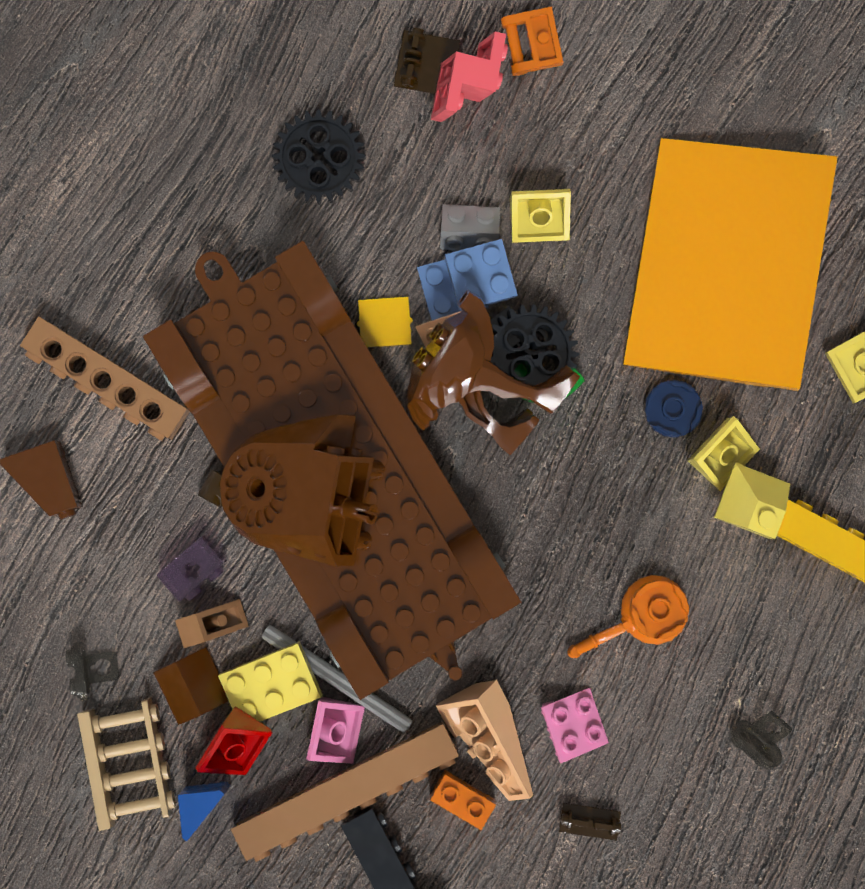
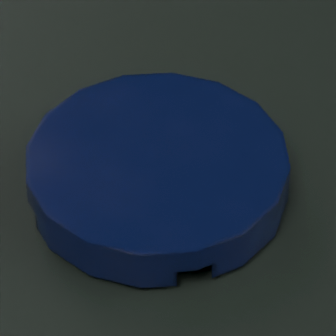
[644,380,703,438]

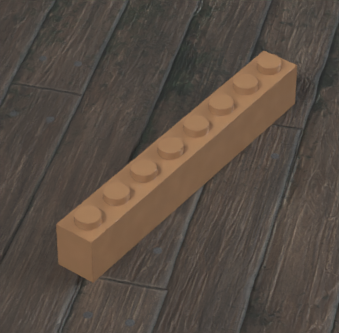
[231,721,459,862]

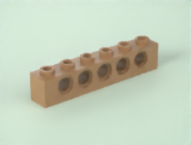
[20,316,190,441]

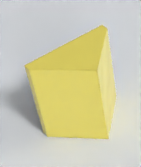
[510,189,571,243]
[687,416,760,491]

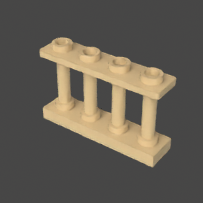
[77,698,176,831]

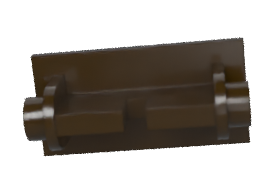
[559,803,621,841]

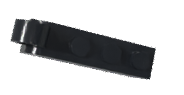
[341,805,423,889]

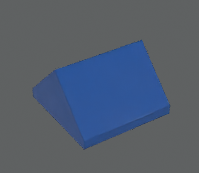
[178,782,231,841]

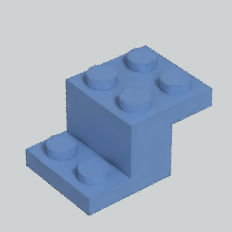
[417,239,518,321]

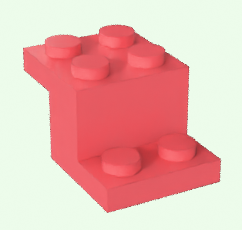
[431,31,508,122]

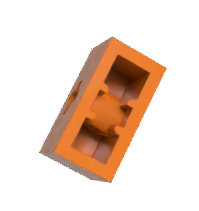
[430,770,496,830]

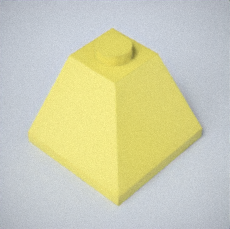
[714,463,790,539]

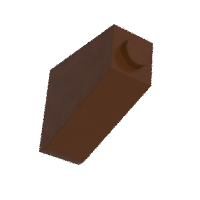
[0,440,83,520]

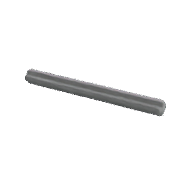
[262,625,412,733]

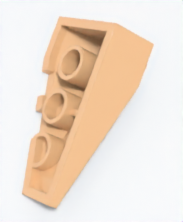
[436,680,533,801]

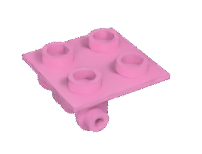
[541,688,609,763]

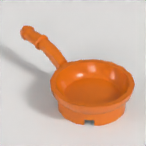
[567,575,689,658]

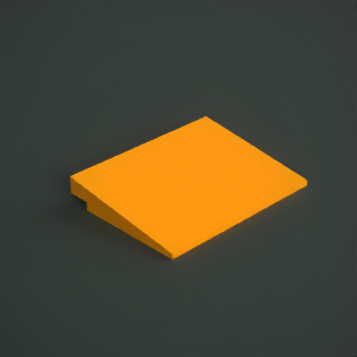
[623,138,838,391]

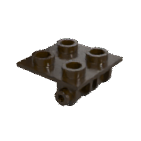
[394,28,461,94]

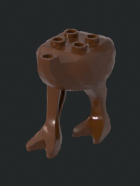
[407,290,580,455]

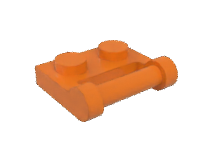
[501,7,564,76]

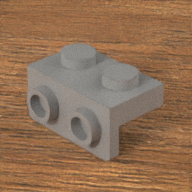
[440,204,500,251]

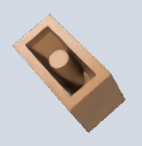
[175,599,249,648]

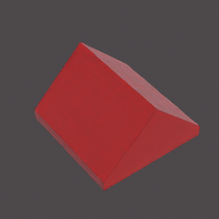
[195,706,273,775]

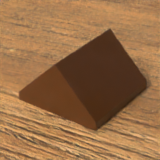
[153,647,229,725]

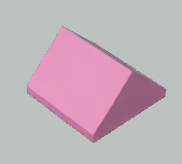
[306,697,365,764]

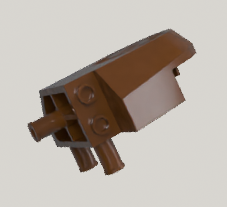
[220,414,385,566]

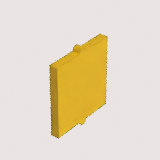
[357,297,413,348]

